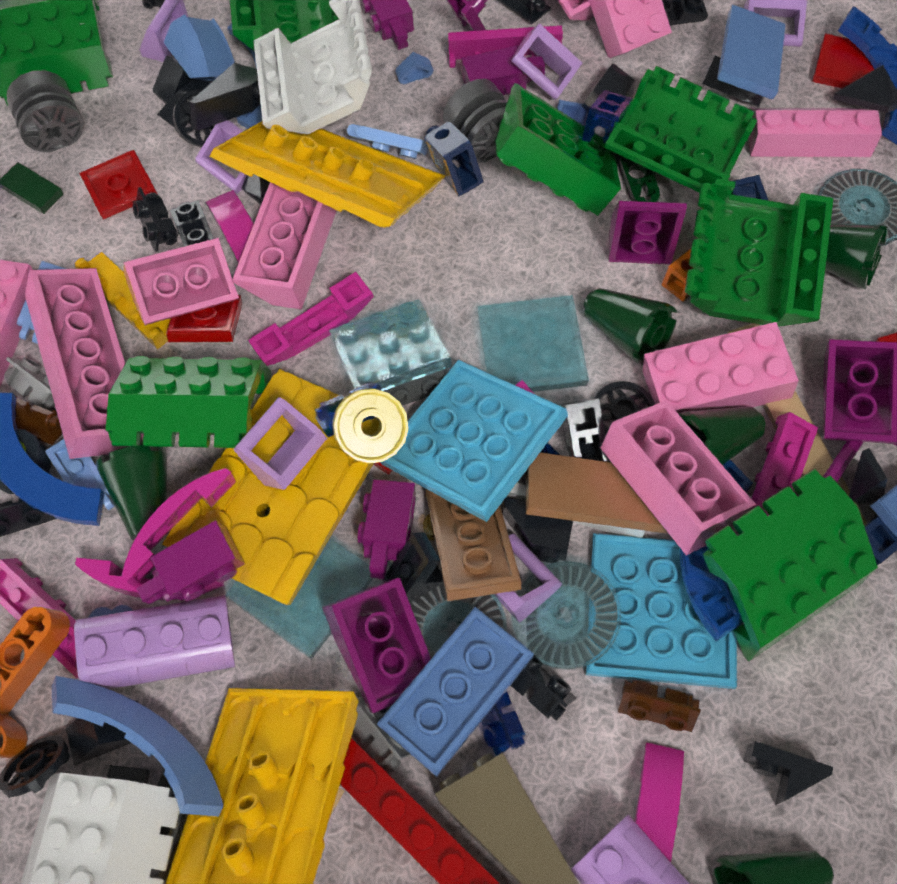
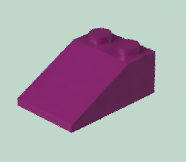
[609,201,687,265]
[823,339,897,444]
[322,577,431,714]

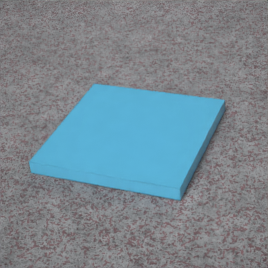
[380,360,568,522]
[586,533,737,689]

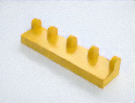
[75,252,171,350]

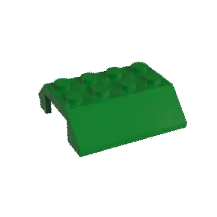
[0,0,113,106]
[229,0,339,51]
[604,66,757,193]
[685,179,834,327]
[105,356,272,448]
[703,469,878,662]

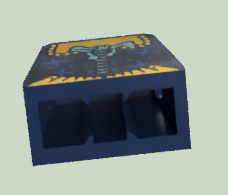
[424,122,484,197]

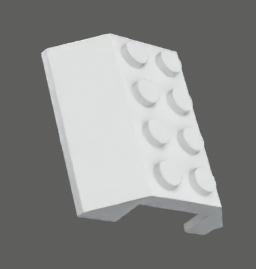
[254,0,372,134]
[21,772,179,884]

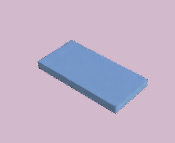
[717,4,786,99]
[377,607,534,777]

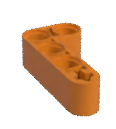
[0,607,70,758]

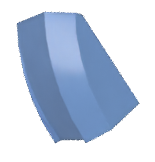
[163,14,236,81]

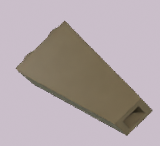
[435,753,579,884]

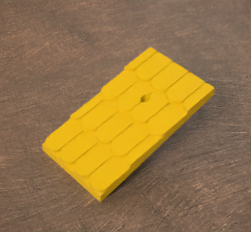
[209,121,445,228]
[162,369,379,605]
[166,688,359,884]

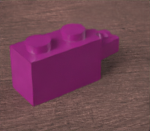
[360,0,414,50]
[462,46,545,95]
[358,479,416,579]
[136,520,245,604]

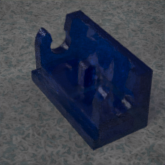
[582,90,633,143]

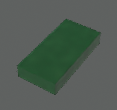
[0,162,64,214]

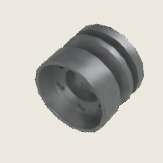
[7,70,83,153]
[443,79,507,162]

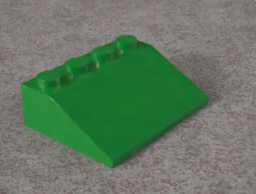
[496,83,621,216]

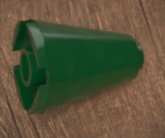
[825,224,888,290]
[583,288,677,365]
[678,406,766,465]
[96,445,167,540]
[713,850,834,884]

